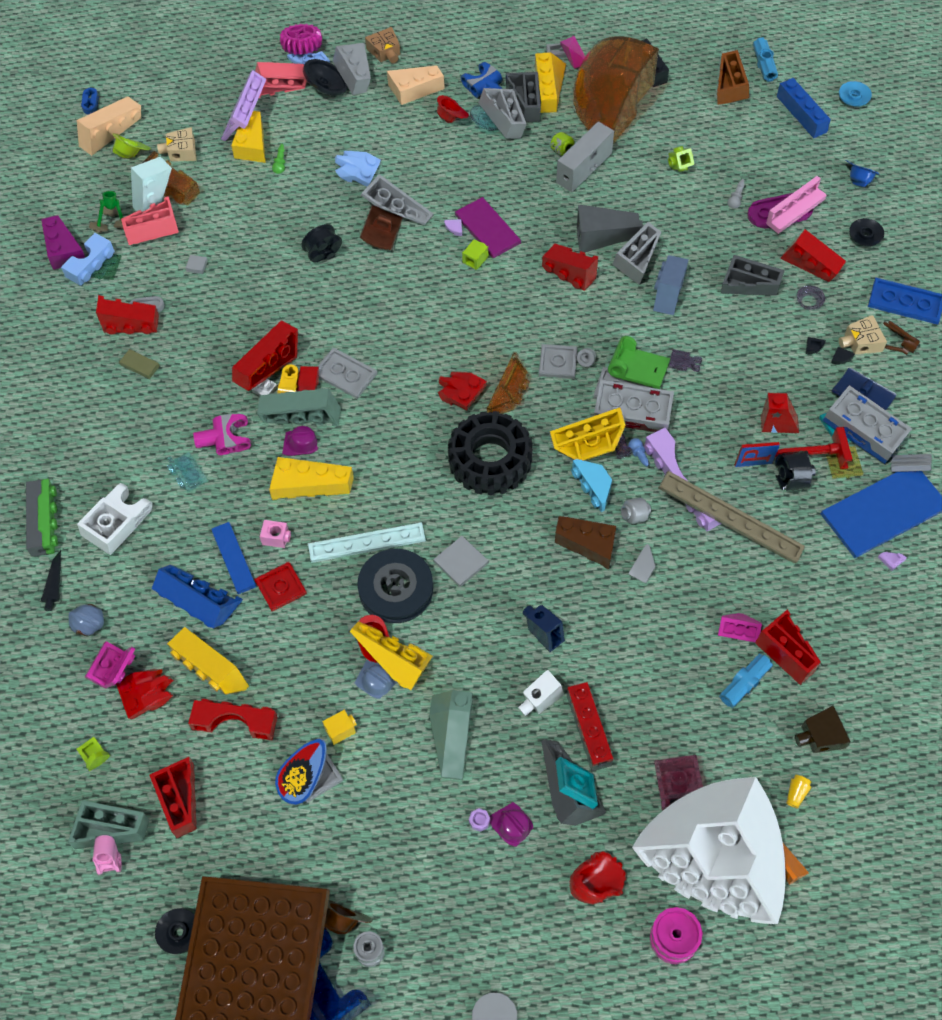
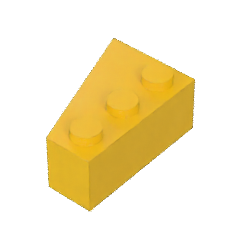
[231,111,266,163]

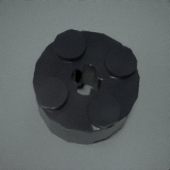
[775,451,816,491]

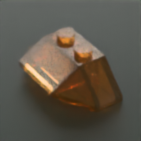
[487,352,529,414]

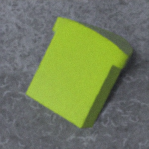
[76,737,111,771]

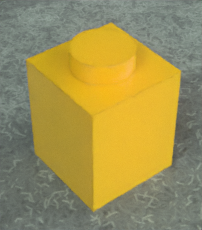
[322,709,357,745]

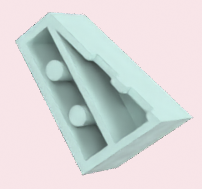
[131,157,172,212]

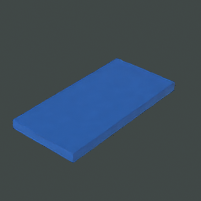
[820,471,942,558]

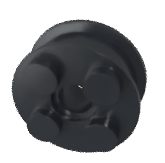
[301,224,342,262]

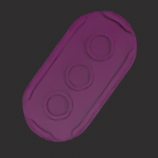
[747,193,814,229]

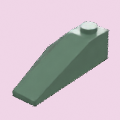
[429,690,473,780]

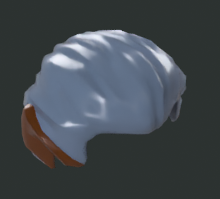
[68,604,104,637]

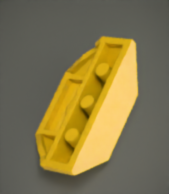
[550,407,626,461]

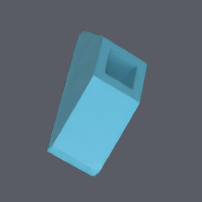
[571,459,612,512]

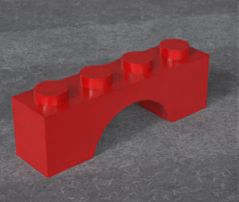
[188,699,278,741]

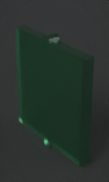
[91,254,122,280]

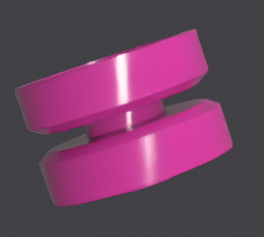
[649,907,703,964]

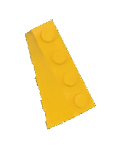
[535,52,566,113]
[167,627,249,695]

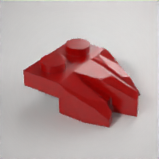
[437,372,487,411]
[116,669,174,720]

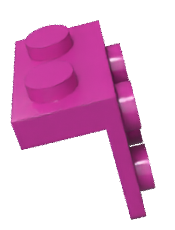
[85,641,135,689]

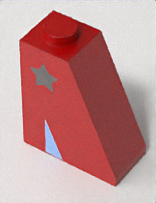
[761,393,799,433]

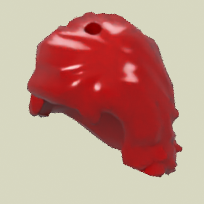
[569,851,626,904]

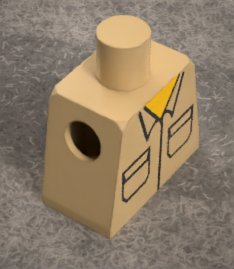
[157,127,196,161]
[839,315,887,354]

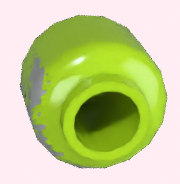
[551,132,575,156]

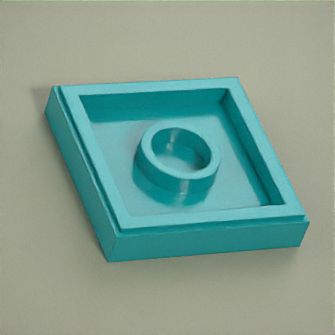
[556,757,598,809]

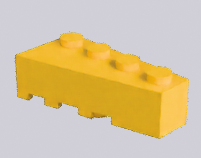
[269,457,354,500]

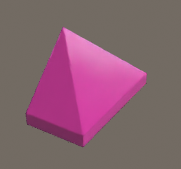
[560,36,588,69]
[718,613,762,642]

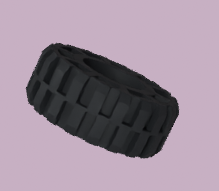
[448,411,533,495]

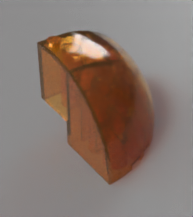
[573,36,659,144]

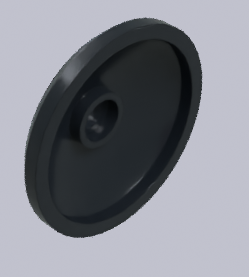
[303,59,348,96]

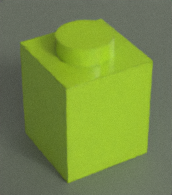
[462,239,488,270]

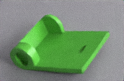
[608,336,671,389]

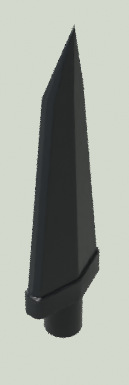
[40,550,61,611]

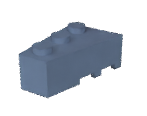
[653,255,689,315]

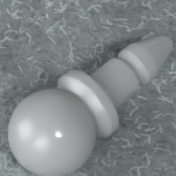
[727,179,745,209]

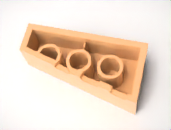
[77,96,141,156]

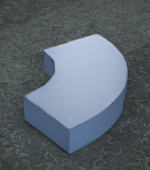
[287,51,330,64]

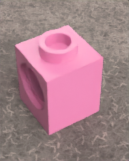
[260,520,291,548]

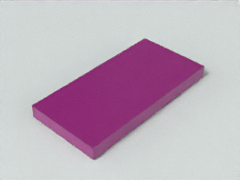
[455,197,521,258]

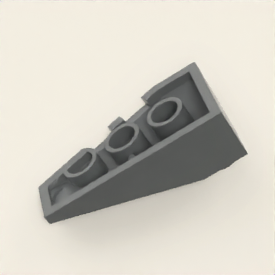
[541,739,606,826]

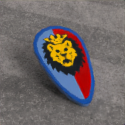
[275,739,326,805]

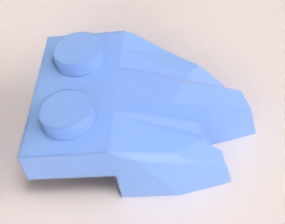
[335,151,381,187]

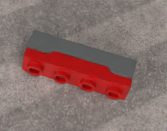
[567,682,613,772]

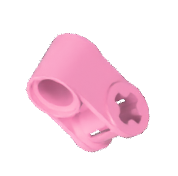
[93,835,121,875]

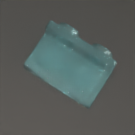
[167,452,208,492]

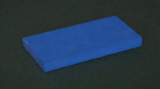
[868,277,942,325]

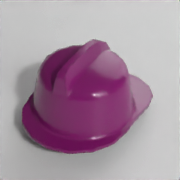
[282,426,318,456]
[489,802,533,847]

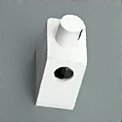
[518,670,564,716]

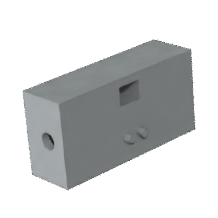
[556,122,614,192]

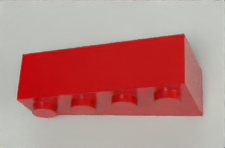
[232,320,298,391]

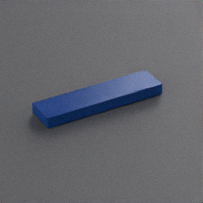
[211,522,256,594]

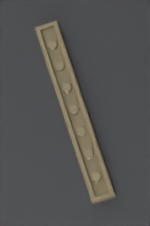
[658,471,805,564]

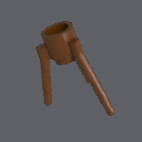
[883,321,920,355]

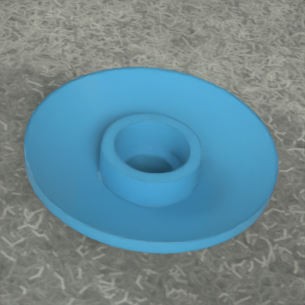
[839,81,872,106]

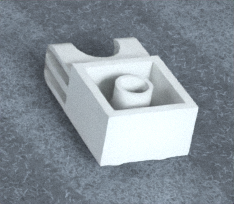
[77,483,152,555]

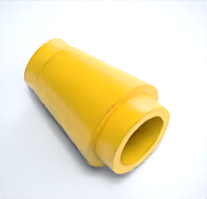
[786,775,811,809]

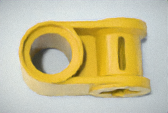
[277,364,299,394]

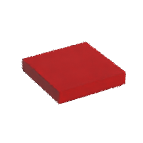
[254,562,307,612]

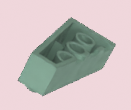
[257,388,341,426]

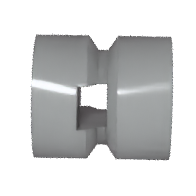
[353,931,385,967]

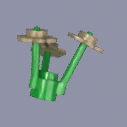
[89,191,124,233]

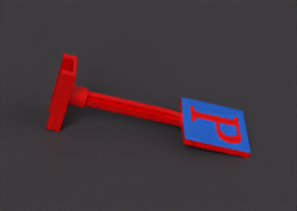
[734,427,852,469]

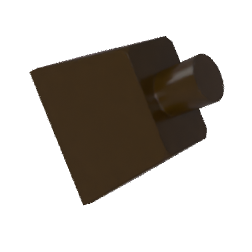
[795,706,851,753]

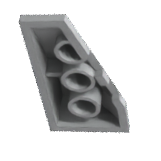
[361,174,433,226]

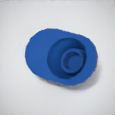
[845,160,880,187]

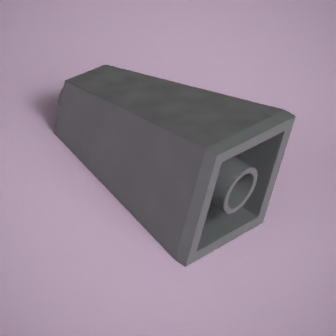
[576,205,643,253]

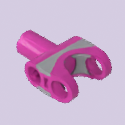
[193,414,251,455]

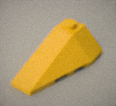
[350,622,433,690]

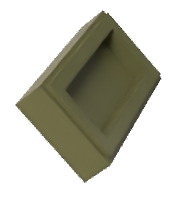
[119,349,160,379]

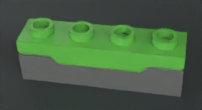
[26,479,58,557]

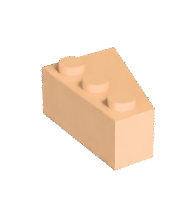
[387,65,444,105]

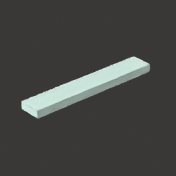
[308,522,426,563]

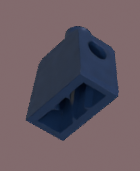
[523,605,565,653]

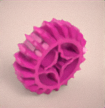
[280,23,322,55]

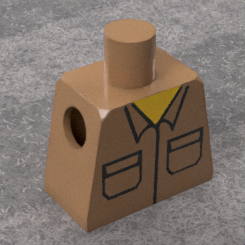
[365,27,400,63]

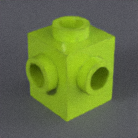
[668,146,695,172]

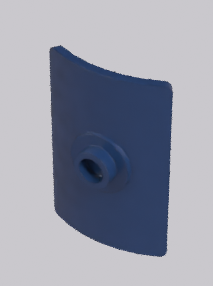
[831,368,896,410]

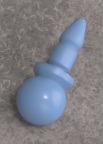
[628,438,649,467]

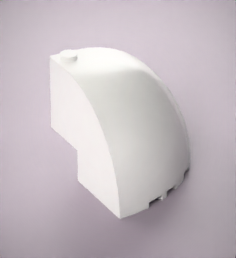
[632,777,785,924]

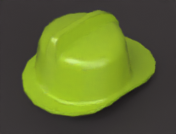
[112,133,151,159]

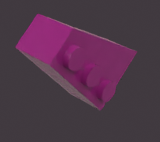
[41,215,85,270]

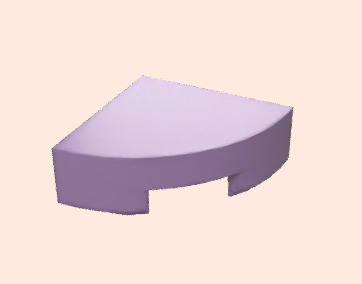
[444,219,462,236]
[878,552,906,571]

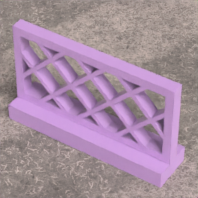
[221,70,266,141]

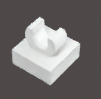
[252,379,278,396]

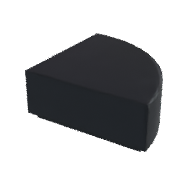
[805,337,826,354]
[831,347,855,365]

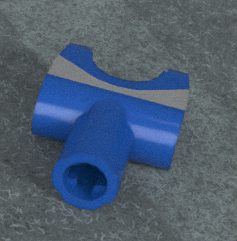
[461,62,503,98]

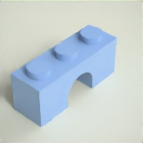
[61,233,115,286]

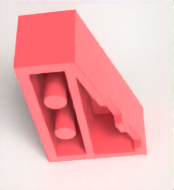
[255,62,307,99]
[121,196,179,245]

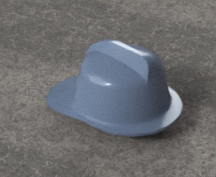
[354,660,397,699]

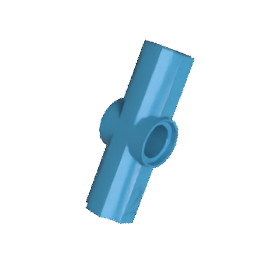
[753,37,778,82]
[719,653,773,708]

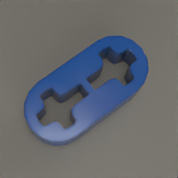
[81,88,99,115]

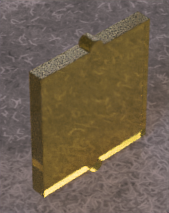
[826,446,863,479]

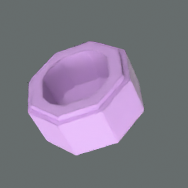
[469,808,490,832]

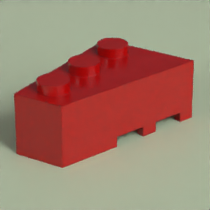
[96,295,159,334]

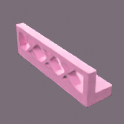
[766,176,827,234]

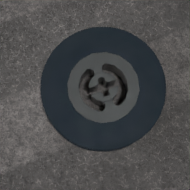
[357,548,433,623]

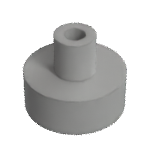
[577,348,596,367]

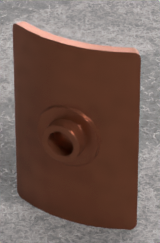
[360,205,403,250]

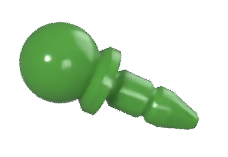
[272,144,285,174]

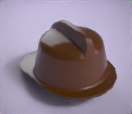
[325,900,373,934]

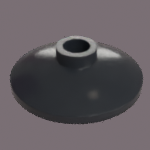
[849,218,884,246]
[155,908,195,954]

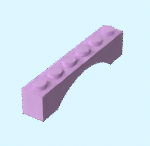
[644,428,721,531]

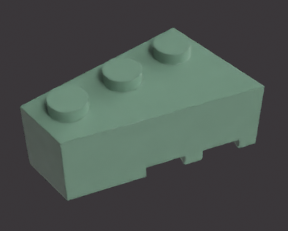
[68,800,149,849]

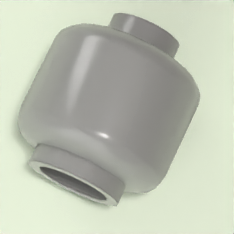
[621,498,651,524]

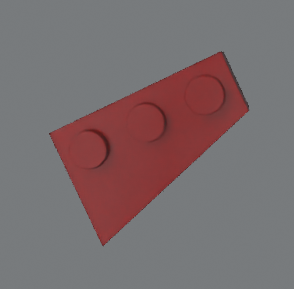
[780,229,846,282]
[542,243,599,291]
[755,609,821,685]
[149,757,197,839]

